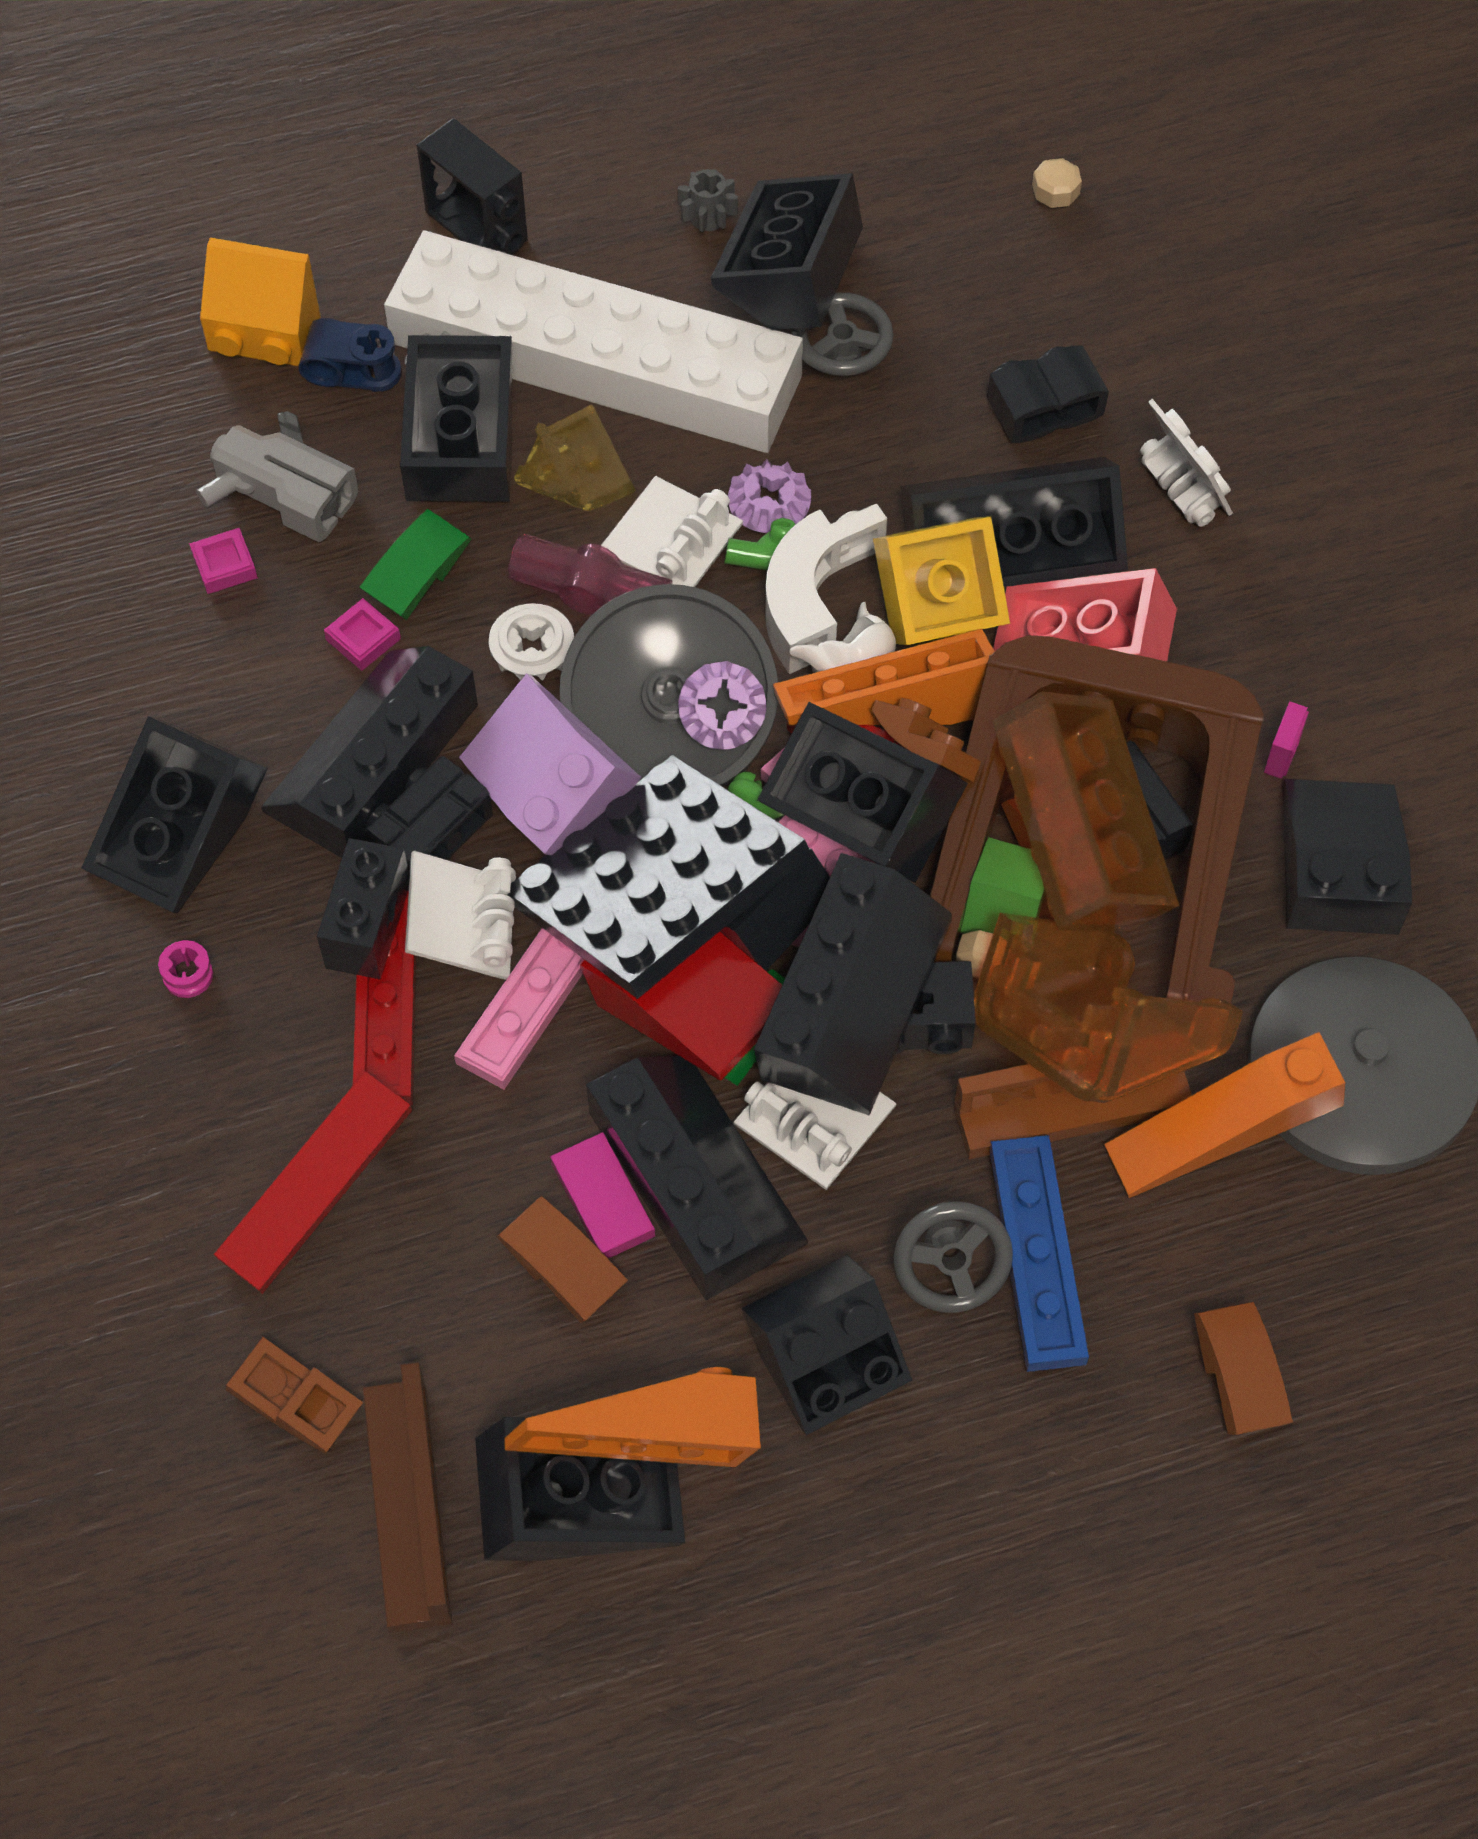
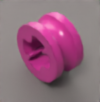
[158,940,214,998]

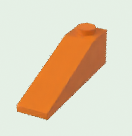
[773,629,995,725]
[1104,1032,1346,1198]
[505,1367,761,1467]

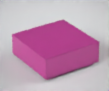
[189,528,258,594]
[324,598,401,671]
[1264,701,1309,779]

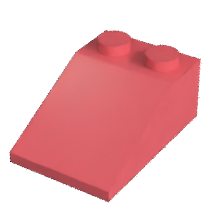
[993,568,1177,661]

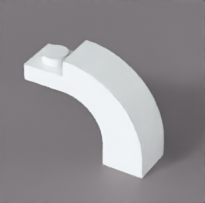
[766,503,887,674]

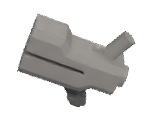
[196,411,359,542]

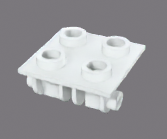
[1140,399,1233,527]
[599,476,743,587]
[405,851,516,980]
[734,1082,896,1190]

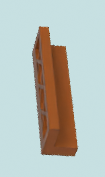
[954,1031,1192,1160]

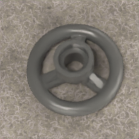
[792,292,893,376]
[894,1201,1013,1313]

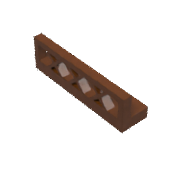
[363,1362,452,1633]

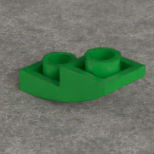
[359,509,472,621]

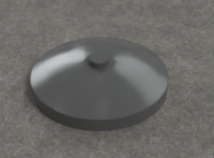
[560,584,778,788]
[1247,957,1478,1175]

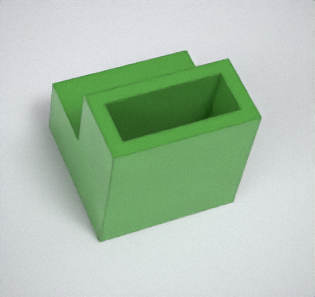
[961,837,1056,951]

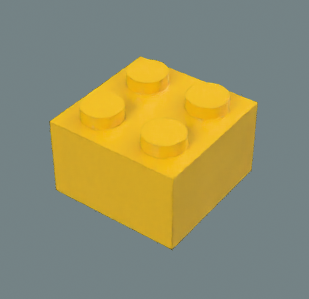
[873,517,1010,645]

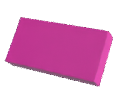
[550,1132,655,1259]

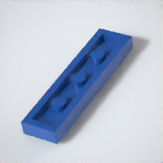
[989,1135,1089,1372]

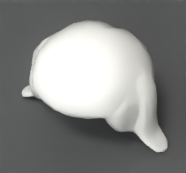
[789,602,896,673]

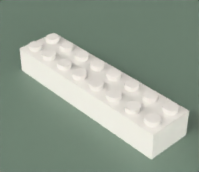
[384,230,803,453]

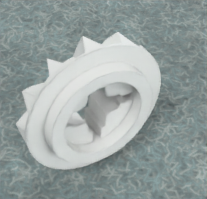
[489,603,574,681]

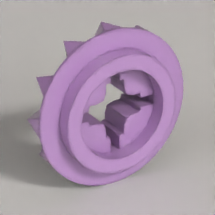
[728,458,811,533]
[678,661,766,750]

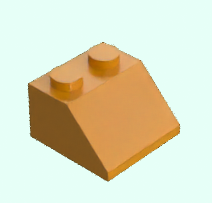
[200,238,321,366]

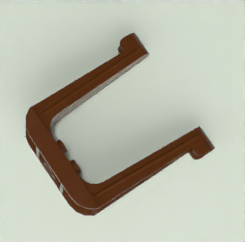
[930,636,1264,1034]

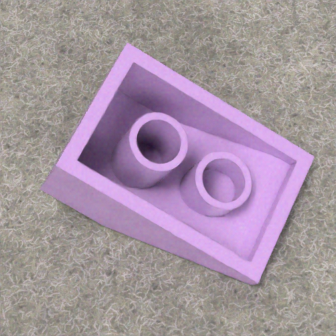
[459,673,642,856]

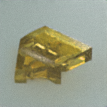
[514,404,636,511]

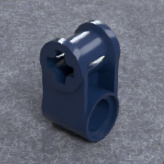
[299,318,402,392]

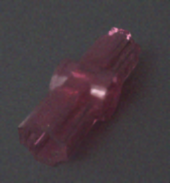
[508,534,672,615]

